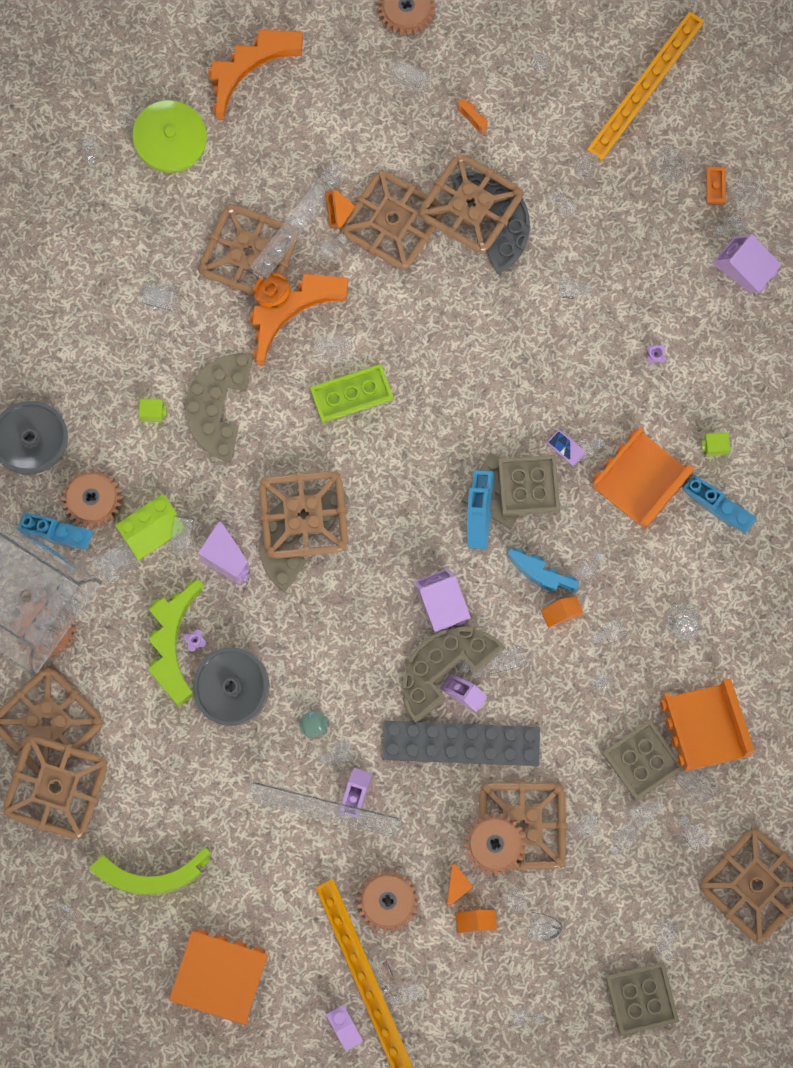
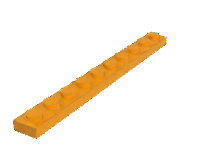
[587,11,704,162]
[316,879,412,1068]

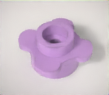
[646,345,666,364]
[184,629,206,652]

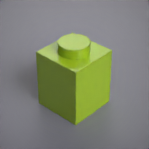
[139,398,167,422]
[701,432,731,457]

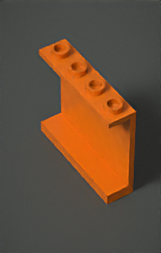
[592,426,695,530]
[660,678,755,772]
[169,929,268,1025]

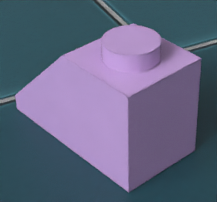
[440,674,487,713]
[340,768,373,817]
[326,1005,363,1051]

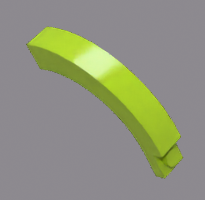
[89,847,212,895]

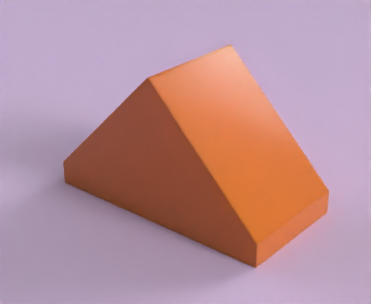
[325,190,355,228]
[541,596,584,628]
[447,864,473,906]
[456,910,497,933]

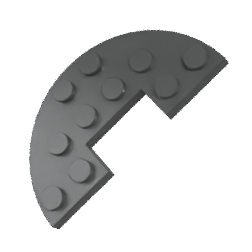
[451,172,530,275]

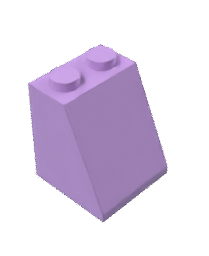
[712,234,781,293]
[198,522,250,585]
[413,569,471,632]

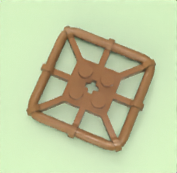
[418,153,524,254]
[340,170,444,270]
[198,203,299,296]
[259,471,348,558]
[0,666,103,775]
[2,735,108,840]
[477,781,568,871]
[699,828,793,943]

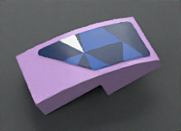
[546,430,586,467]

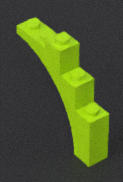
[148,579,205,708]

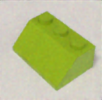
[115,494,186,561]

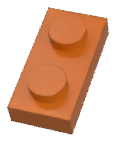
[457,98,488,135]
[706,167,726,205]

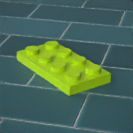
[310,364,394,424]

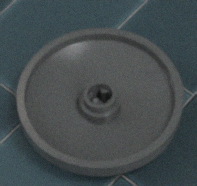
[0,401,68,475]
[193,647,270,726]

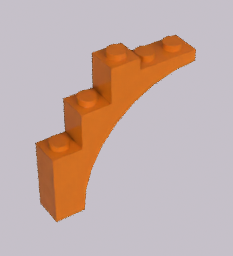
[208,30,303,120]
[250,274,348,366]

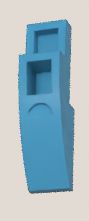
[467,470,494,549]
[682,474,757,535]
[18,512,93,550]
[508,548,580,593]

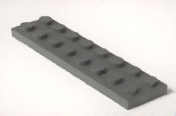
[383,720,540,767]

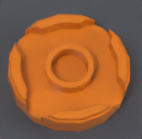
[253,273,290,307]

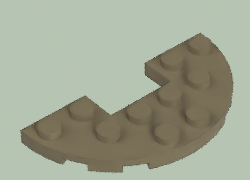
[185,353,253,463]
[260,489,349,593]
[402,627,505,723]

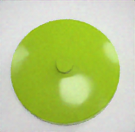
[132,100,207,173]

